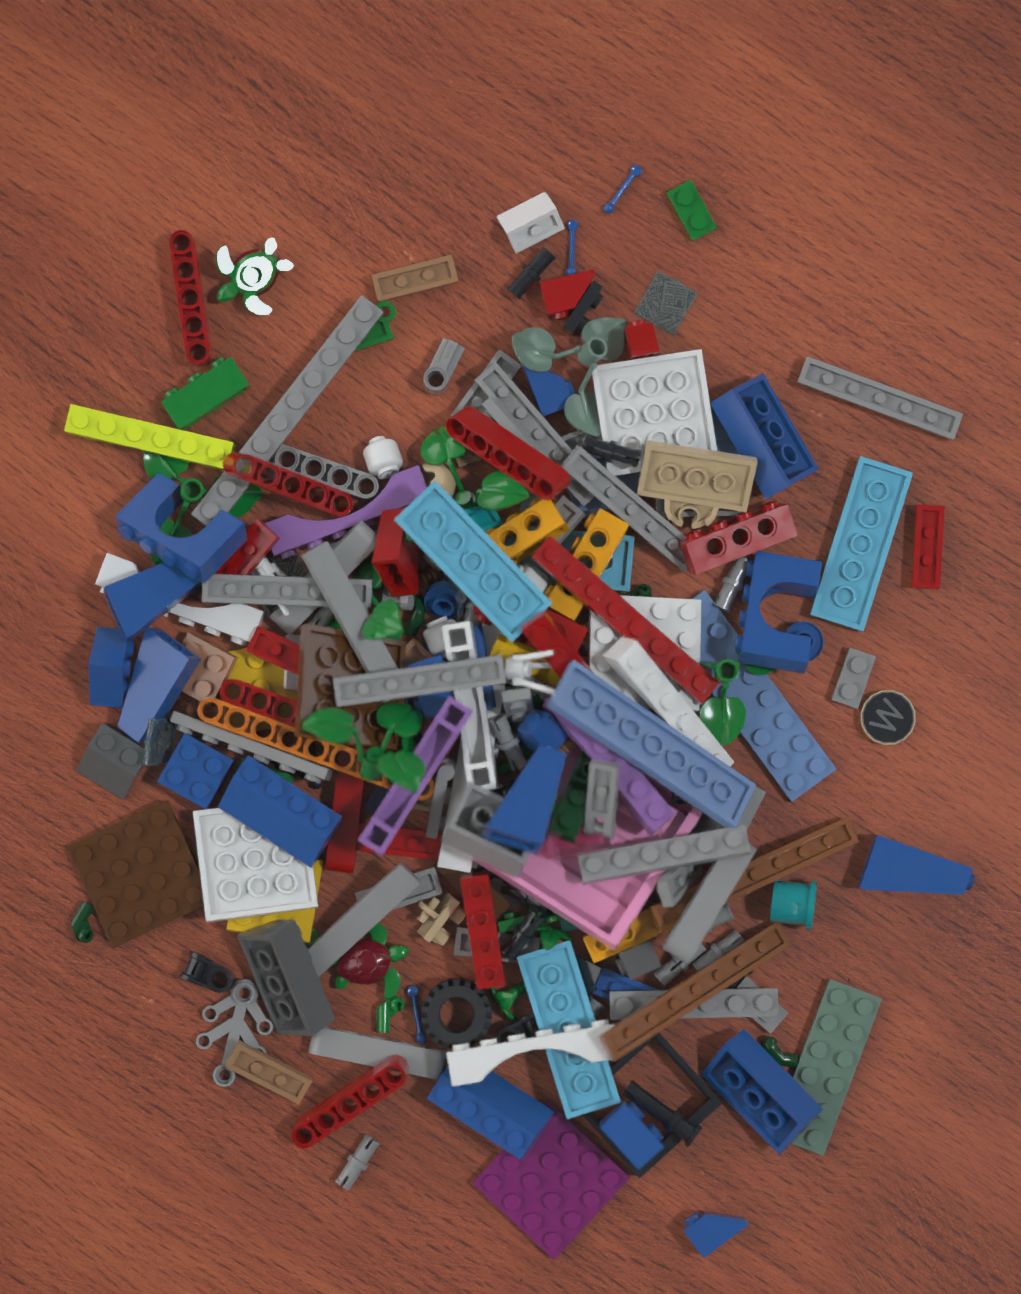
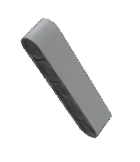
[269,444,380,501]
[268,520,377,635]
[662,843,757,963]
[308,1026,447,1079]

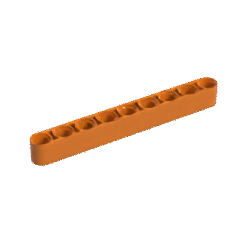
[197,698,434,800]

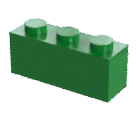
[161,357,251,431]

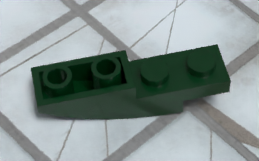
[547,750,592,844]

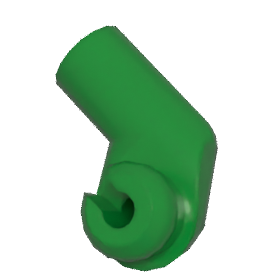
[376,995,405,1033]

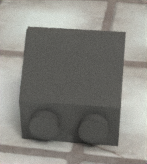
[76,723,152,800]

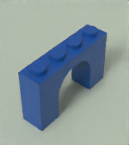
[115,473,247,584]
[735,551,822,674]

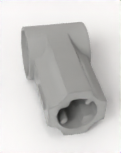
[423,338,465,396]

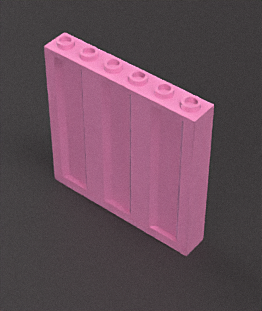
[473,737,704,951]

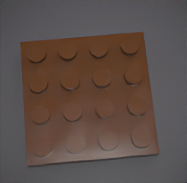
[295,624,406,752]
[67,800,204,948]

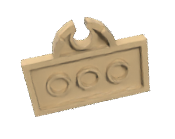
[637,440,757,529]

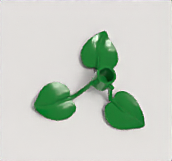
[405,426,530,543]
[143,451,263,565]
[327,555,404,641]
[699,646,774,746]
[302,703,426,794]

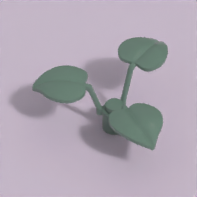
[512,317,625,437]

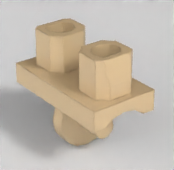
[417,892,466,946]

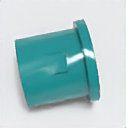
[770,880,818,931]

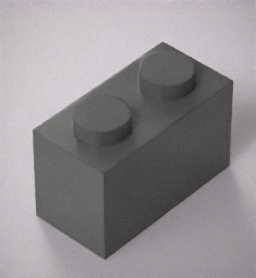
[615,940,661,980]

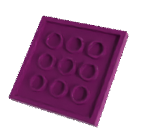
[472,1101,630,1260]

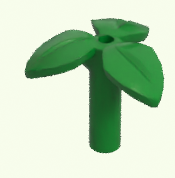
[536,924,574,951]
[489,980,527,1021]

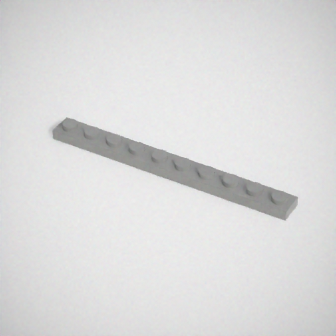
[191,295,384,526]

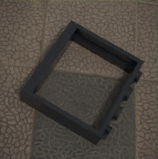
[582,1032,722,1179]

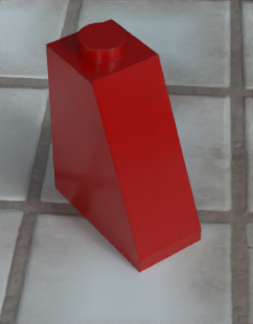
[372,508,418,597]

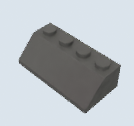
[237,920,335,1036]

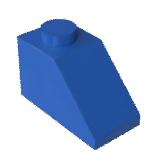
[521,363,575,416]
[517,709,569,751]
[682,1211,749,1258]

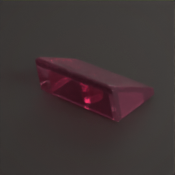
[551,827,612,860]

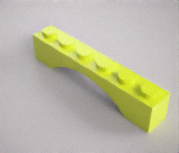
[64,404,236,471]

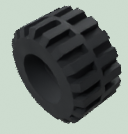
[422,978,492,1049]

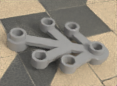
[196,979,274,1087]

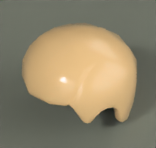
[422,463,456,498]

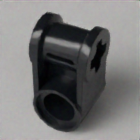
[179,950,236,993]
[495,1012,539,1044]

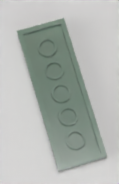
[791,978,882,1156]

